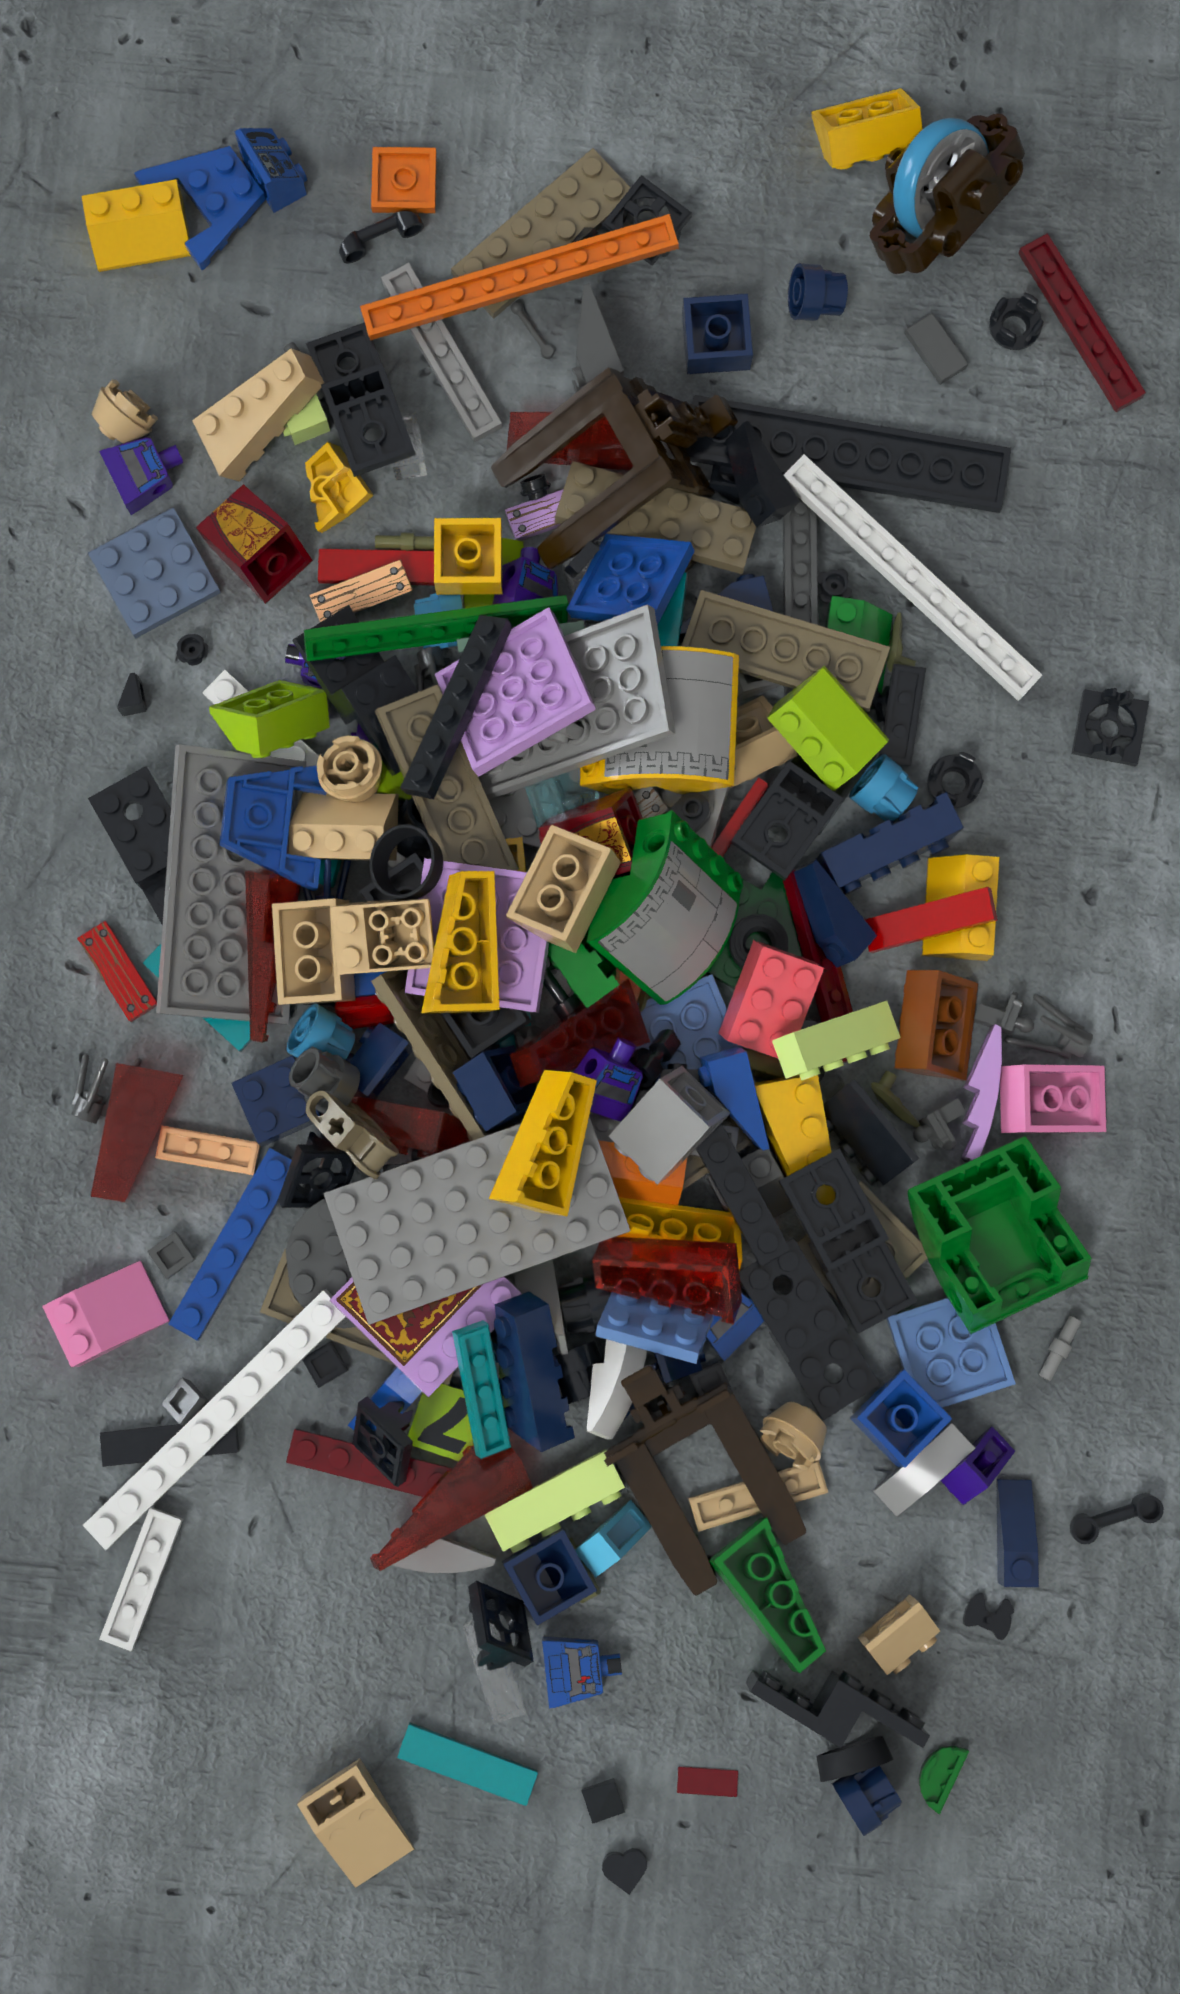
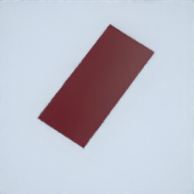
[677,1767,738,1797]

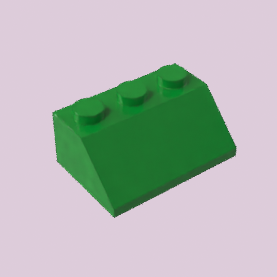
[825,596,893,709]

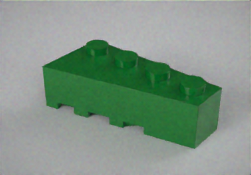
[547,928,621,1008]
[709,1517,826,1673]

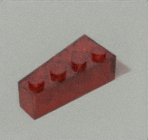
[592,1237,742,1325]

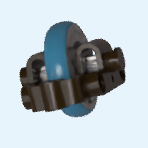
[869,113,1025,274]

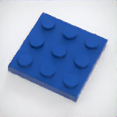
[566,534,695,625]

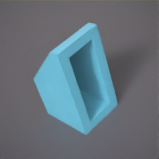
[575,1500,652,1577]

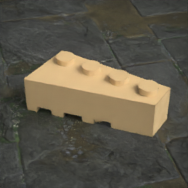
[192,348,324,482]

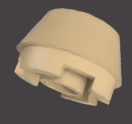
[92,379,158,444]
[317,736,382,802]
[760,1402,827,1469]

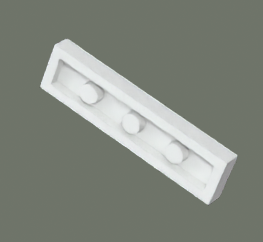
[99,1507,183,1651]

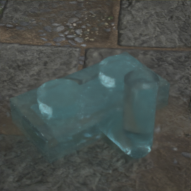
[525,775,600,832]

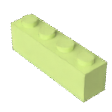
[772,1001,901,1081]
[484,1449,625,1553]

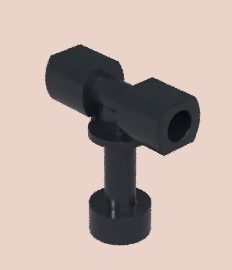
[543,957,582,1019]
[629,1029,681,1088]

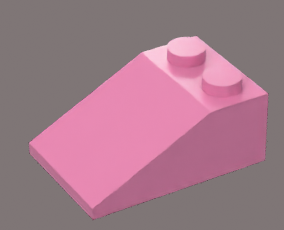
[1000,1064,1106,1133]
[42,1261,170,1368]

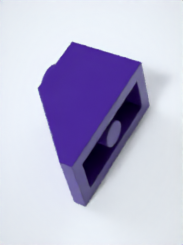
[940,1426,1015,1505]

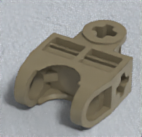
[306,1091,399,1179]

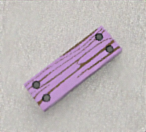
[505,489,563,541]

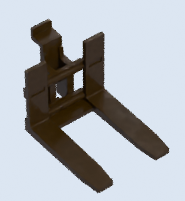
[491,367,738,569]
[604,1364,806,1596]

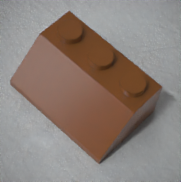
[894,970,978,1081]

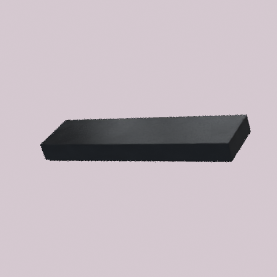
[100,1424,239,1467]

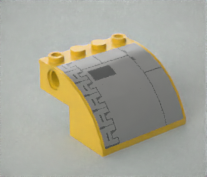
[580,646,739,795]

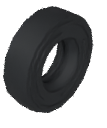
[729,914,788,969]

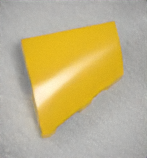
[305,442,374,533]

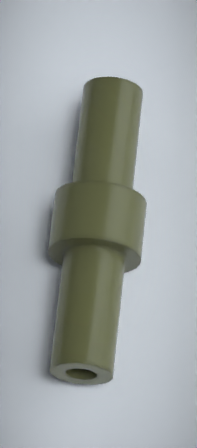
[375,532,434,551]

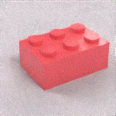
[718,940,824,1058]

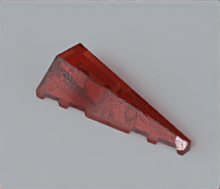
[245,869,301,1043]
[370,1445,533,1571]

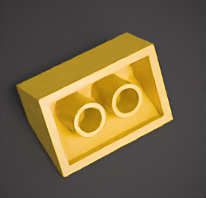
[811,88,922,169]
[82,179,191,272]
[922,854,999,961]

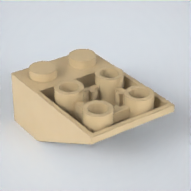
[330,899,435,975]
[297,1758,415,1888]

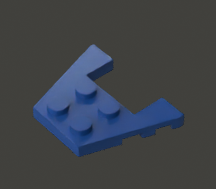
[134,146,266,270]
[220,765,327,891]

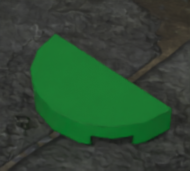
[919,1746,969,1815]

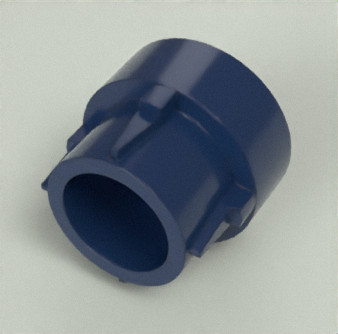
[788,263,848,321]
[831,1766,902,1836]

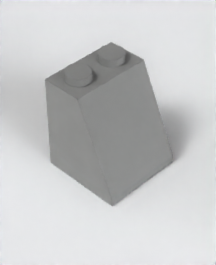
[609,1066,730,1185]

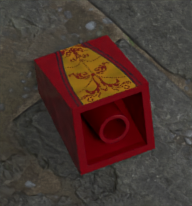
[196,484,313,604]
[539,787,643,876]

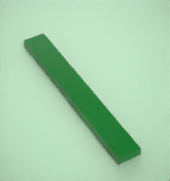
[304,595,569,661]

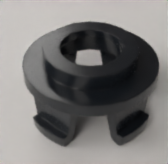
[989,292,1044,350]
[927,752,984,808]

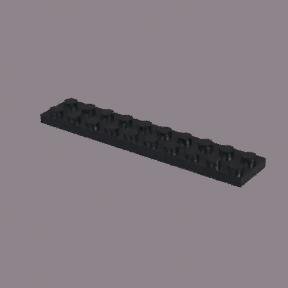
[685,395,1011,513]

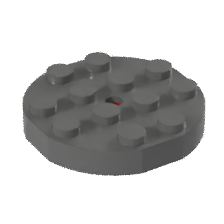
[286,1199,356,1329]

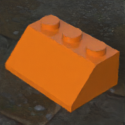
[598,1140,687,1205]

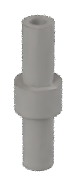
[1039,1316,1081,1382]

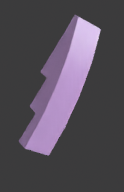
[961,1024,1002,1162]

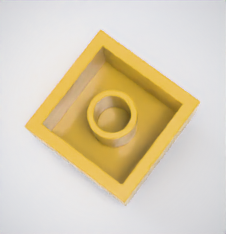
[434,518,502,595]

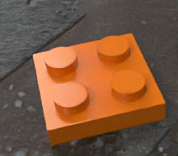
[371,147,437,214]

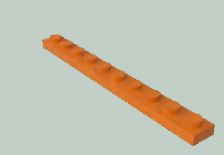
[360,214,679,340]

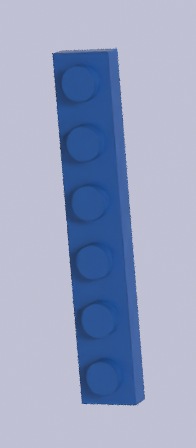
[168,1148,292,1341]

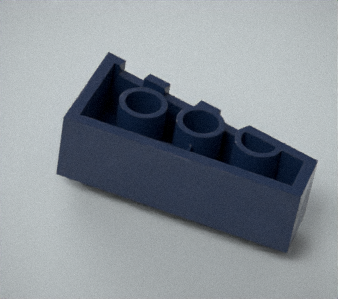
[816,792,964,895]
[494,1291,575,1452]

